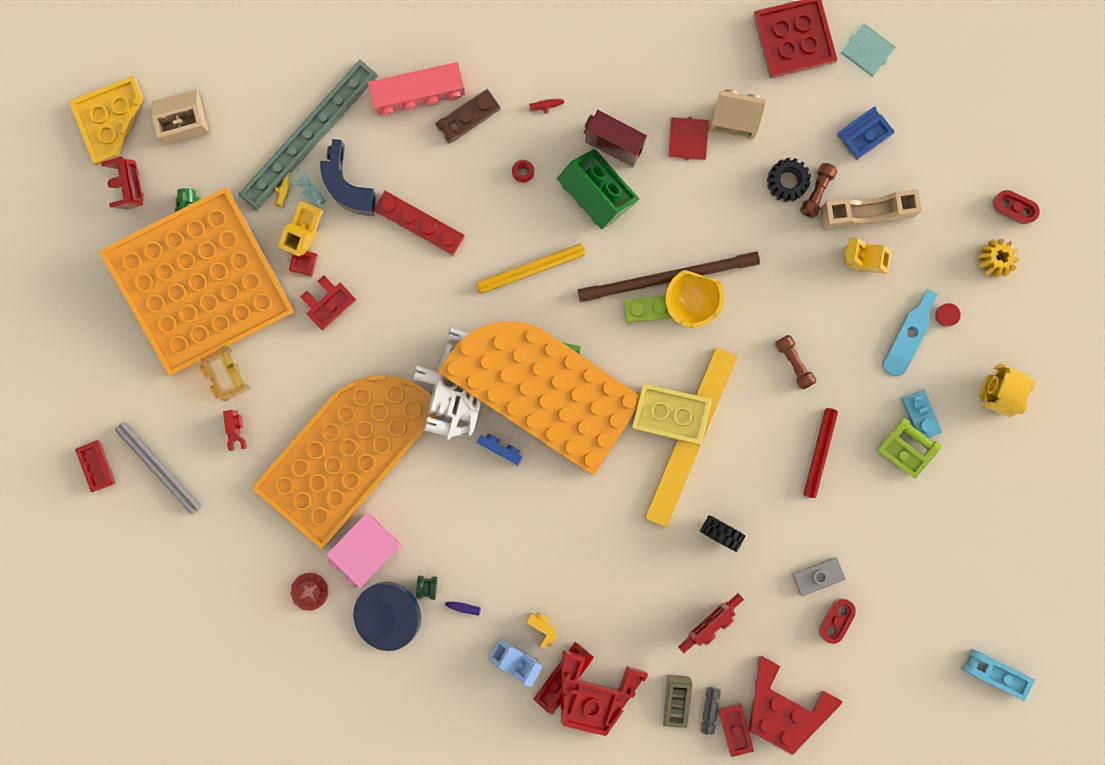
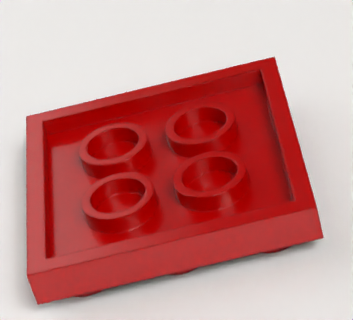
[753,0,838,78]

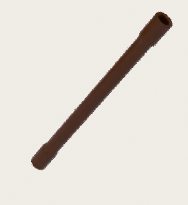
[577,251,760,303]

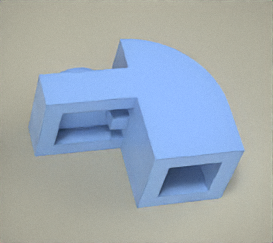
[488,638,543,687]

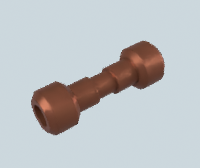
[800,163,837,218]
[775,335,816,390]

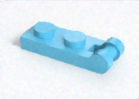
[963,649,1035,701]

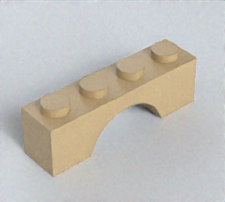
[820,189,922,230]

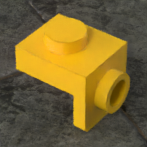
[526,612,557,650]

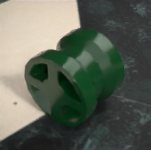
[416,575,438,600]

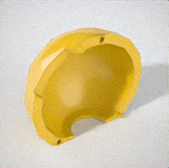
[665,270,725,328]

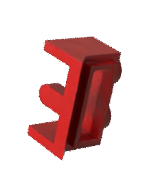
[101,156,143,210]

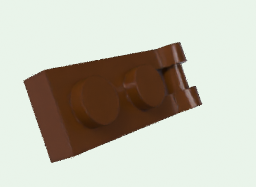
[435,89,501,144]

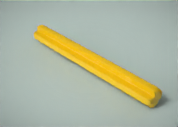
[476,244,585,294]

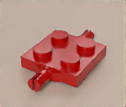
[677,593,744,654]

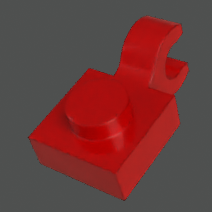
[223,410,247,451]

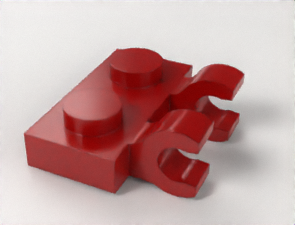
[300,275,357,331]

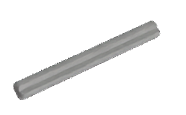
[115,423,201,514]

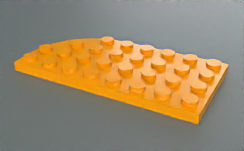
[437,321,640,476]
[251,375,438,550]

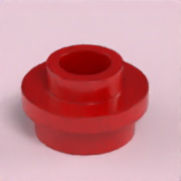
[512,160,535,183]

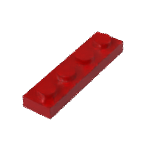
[373,191,465,256]

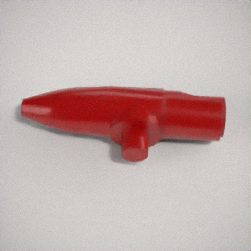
[529,99,565,113]

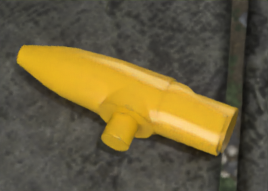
[275,173,291,207]

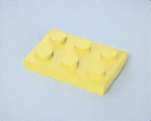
[632,383,712,445]

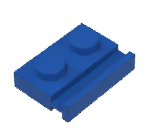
[837,106,895,161]

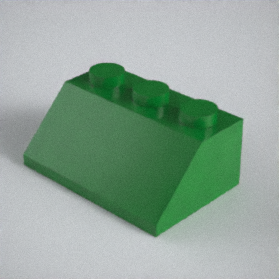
[556,148,639,230]

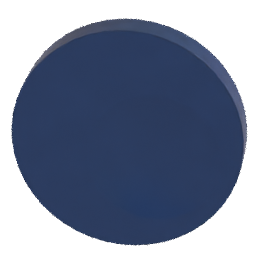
[353,582,421,651]

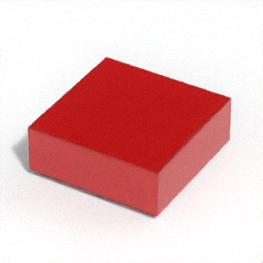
[289,251,318,277]

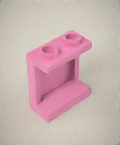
[327,513,403,588]

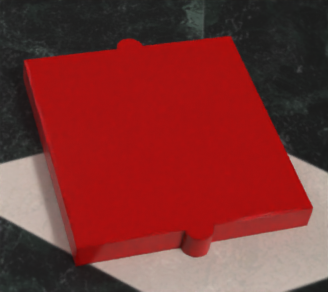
[668,116,709,161]

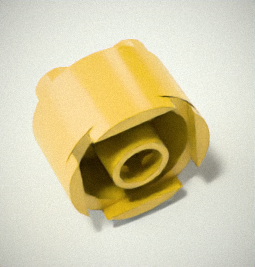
[980,364,1035,417]

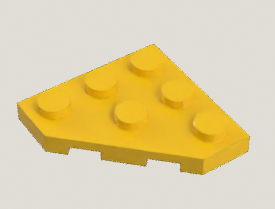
[69,76,144,166]

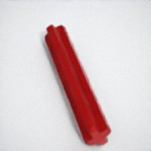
[803,408,838,498]

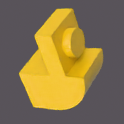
[278,201,323,256]
[844,237,892,274]

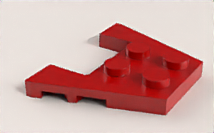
[561,650,648,736]
[749,656,843,755]

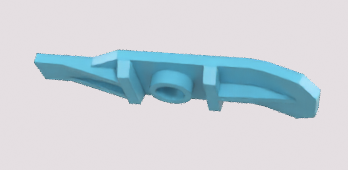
[883,289,938,376]

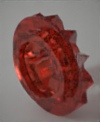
[290,573,328,611]

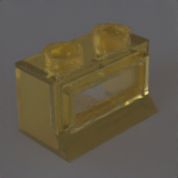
[200,345,251,401]

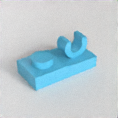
[901,390,942,438]

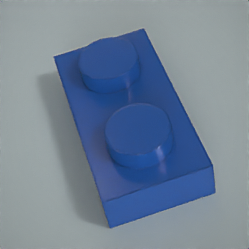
[476,433,523,465]

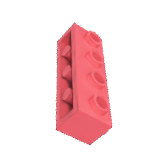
[368,62,465,116]

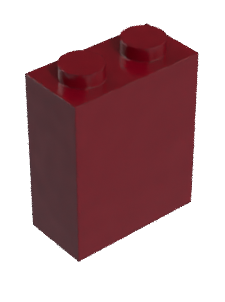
[584,110,647,167]

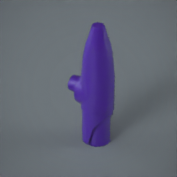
[445,602,481,616]

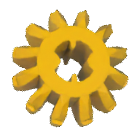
[977,238,1020,278]

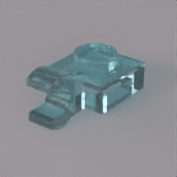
[288,168,326,207]

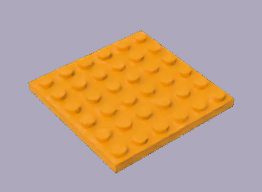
[99,187,295,376]

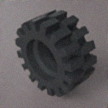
[767,158,811,202]
[700,515,746,552]

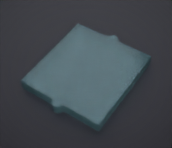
[841,23,895,77]

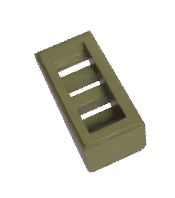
[663,675,693,728]

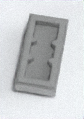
[792,557,846,597]

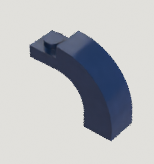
[320,139,376,216]

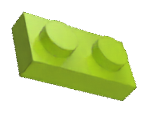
[624,295,673,323]

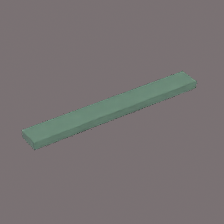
[238,60,378,210]

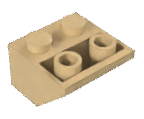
[151,89,209,146]
[709,89,766,139]

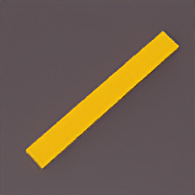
[645,347,738,528]

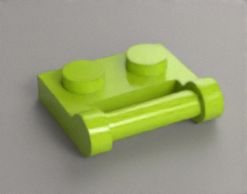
[877,417,942,479]

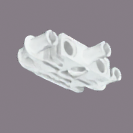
[413,327,481,441]

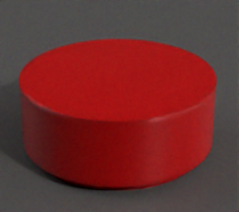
[935,303,961,327]

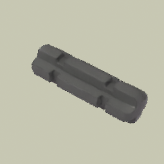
[701,687,721,735]

